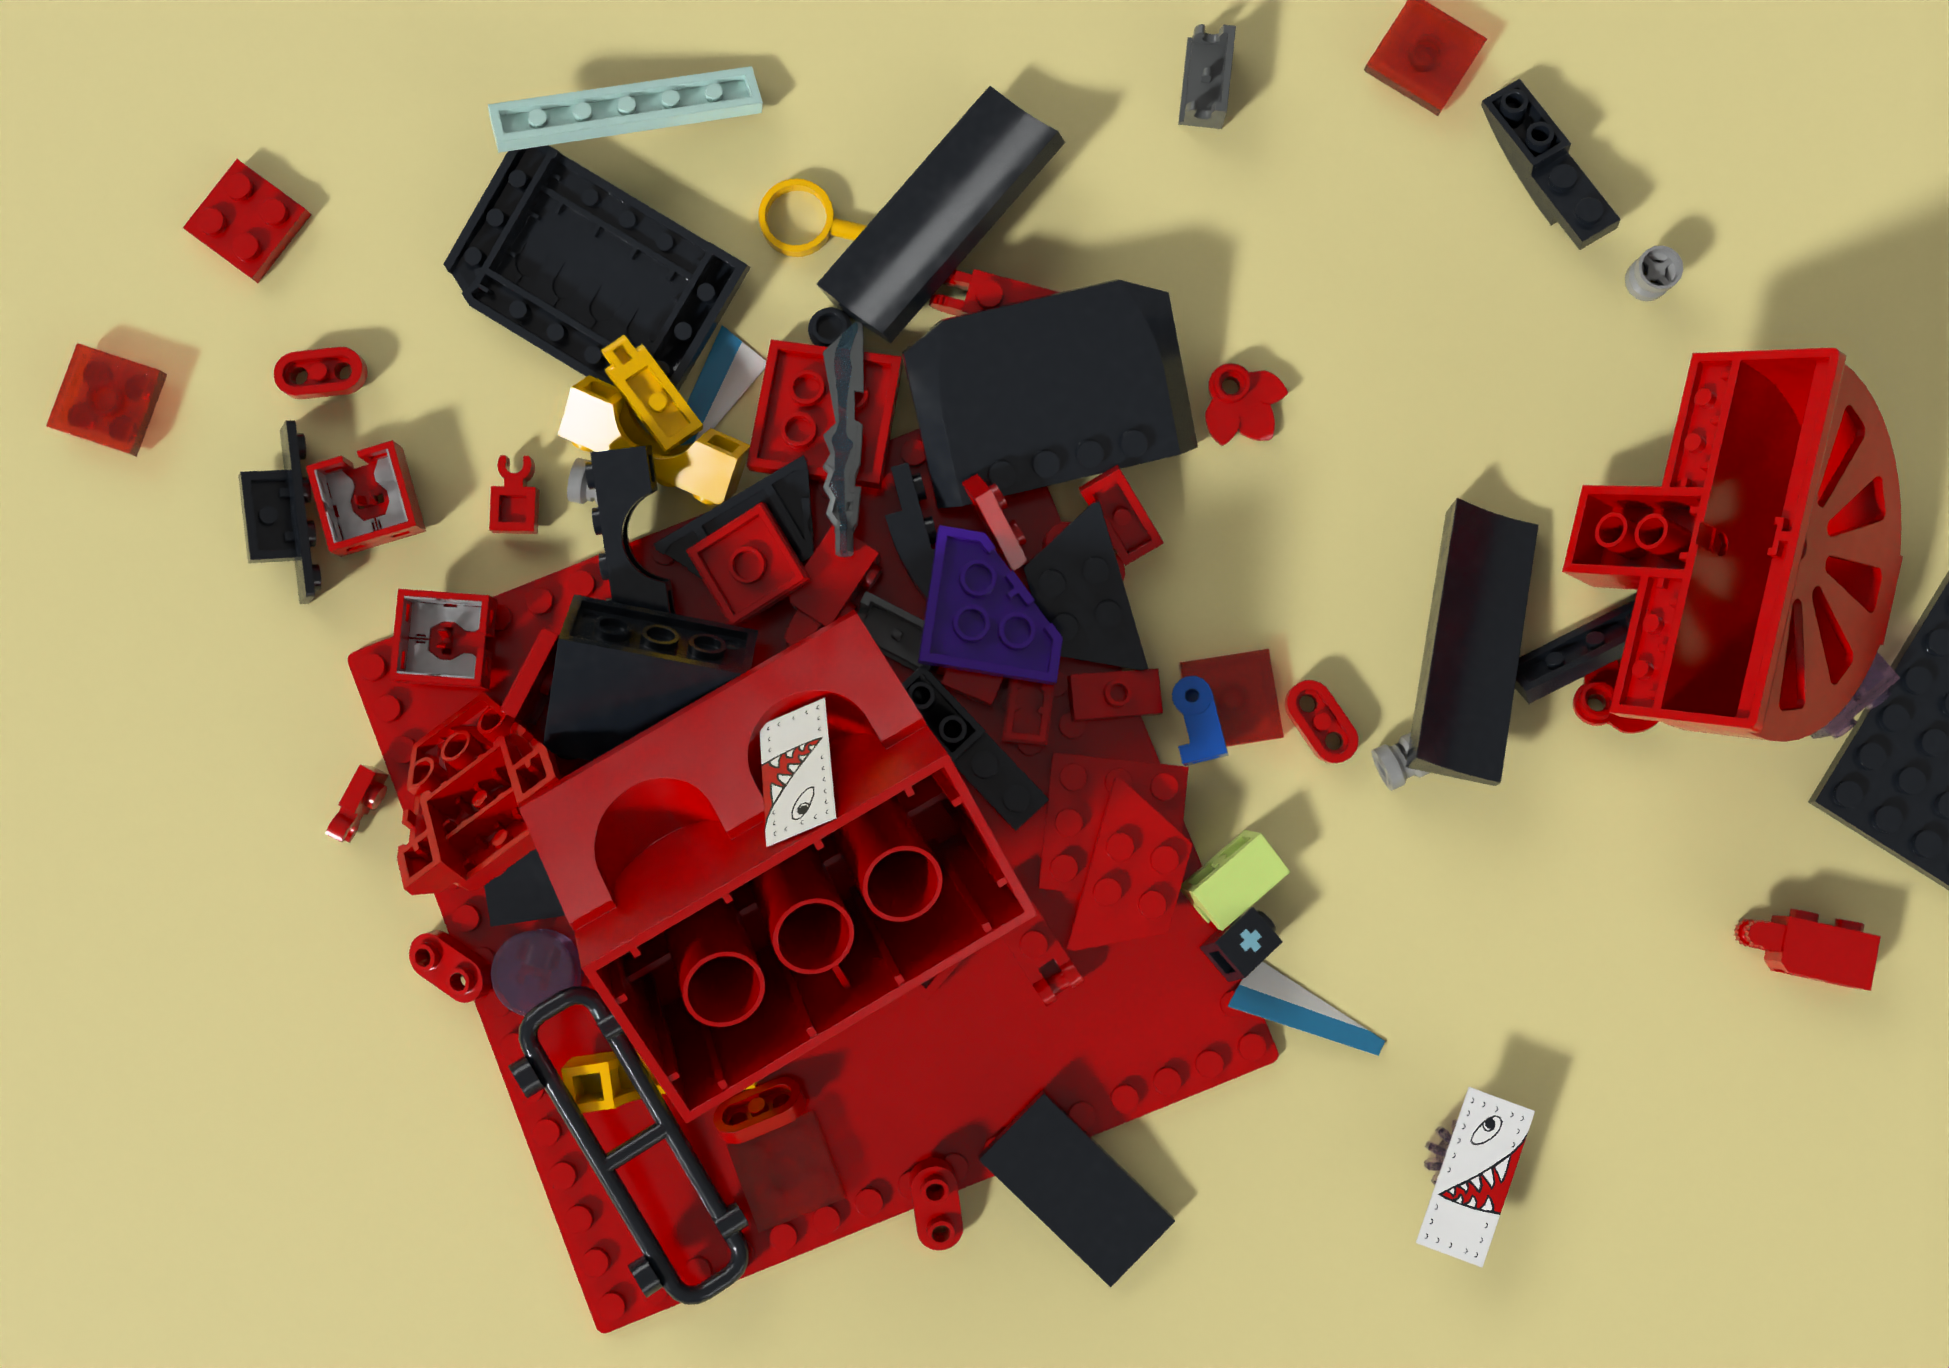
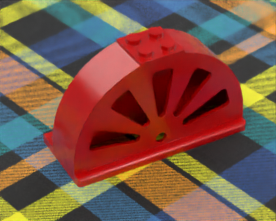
[1562,348,1903,742]

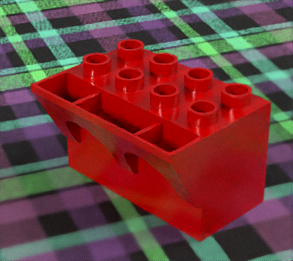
[518,610,1038,1124]

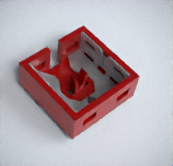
[306,440,426,557]
[389,589,498,689]

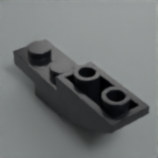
[1481,79,1621,250]
[885,463,937,602]
[902,664,1049,831]

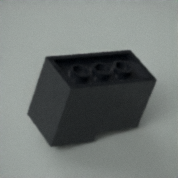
[543,594,758,761]

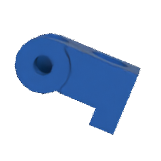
[1172,676,1229,766]

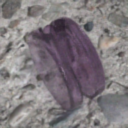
[491,929,584,1016]

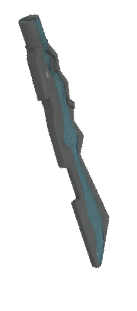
[823,322,864,557]

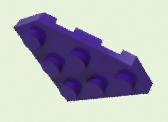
[918,525,1063,685]

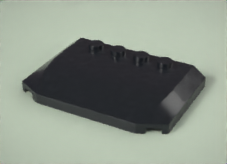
[444,145,751,391]
[902,279,1198,509]

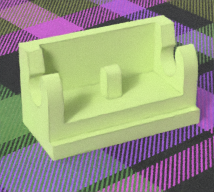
[1180,830,1290,931]

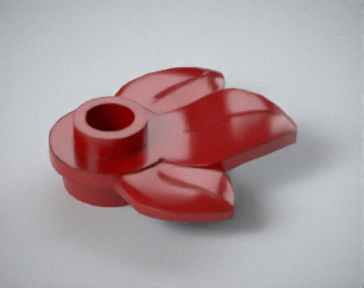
[1205,363,1288,446]
[1572,660,1659,734]

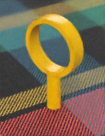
[758,179,867,257]

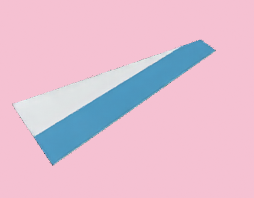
[681,325,767,445]
[1228,961,1385,1056]

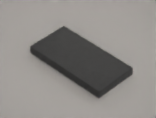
[978,1090,1175,1287]

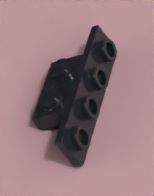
[238,420,321,604]

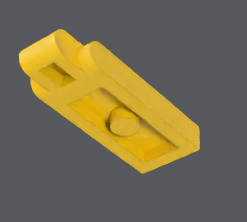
[601,335,703,455]

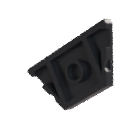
[653,455,815,580]
[1024,500,1148,671]

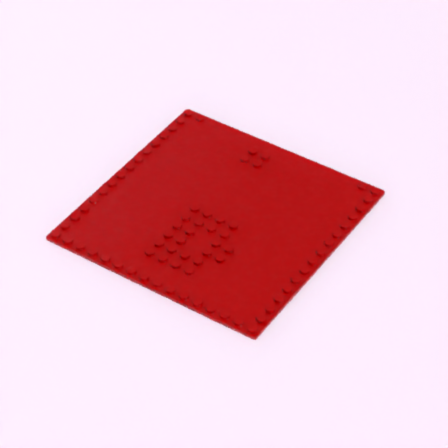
[348,429,1279,1333]

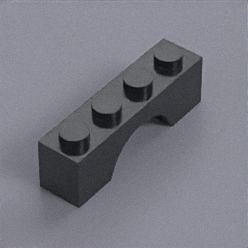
[585,445,676,614]

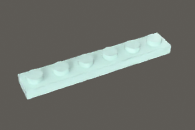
[488,66,763,153]

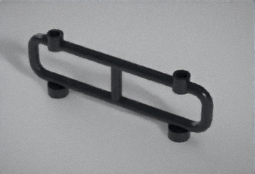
[508,986,750,1305]

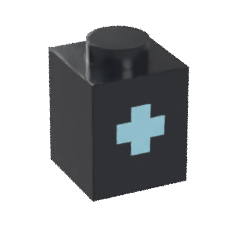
[1199,907,1283,982]

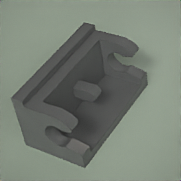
[1178,24,1236,129]
[858,591,934,672]

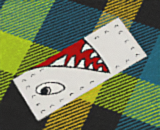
[760,698,836,847]
[1416,1087,1535,1268]

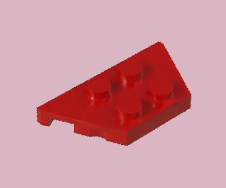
[1066,777,1193,951]

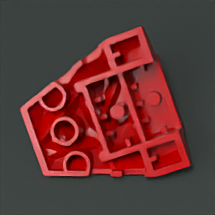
[397,692,561,895]

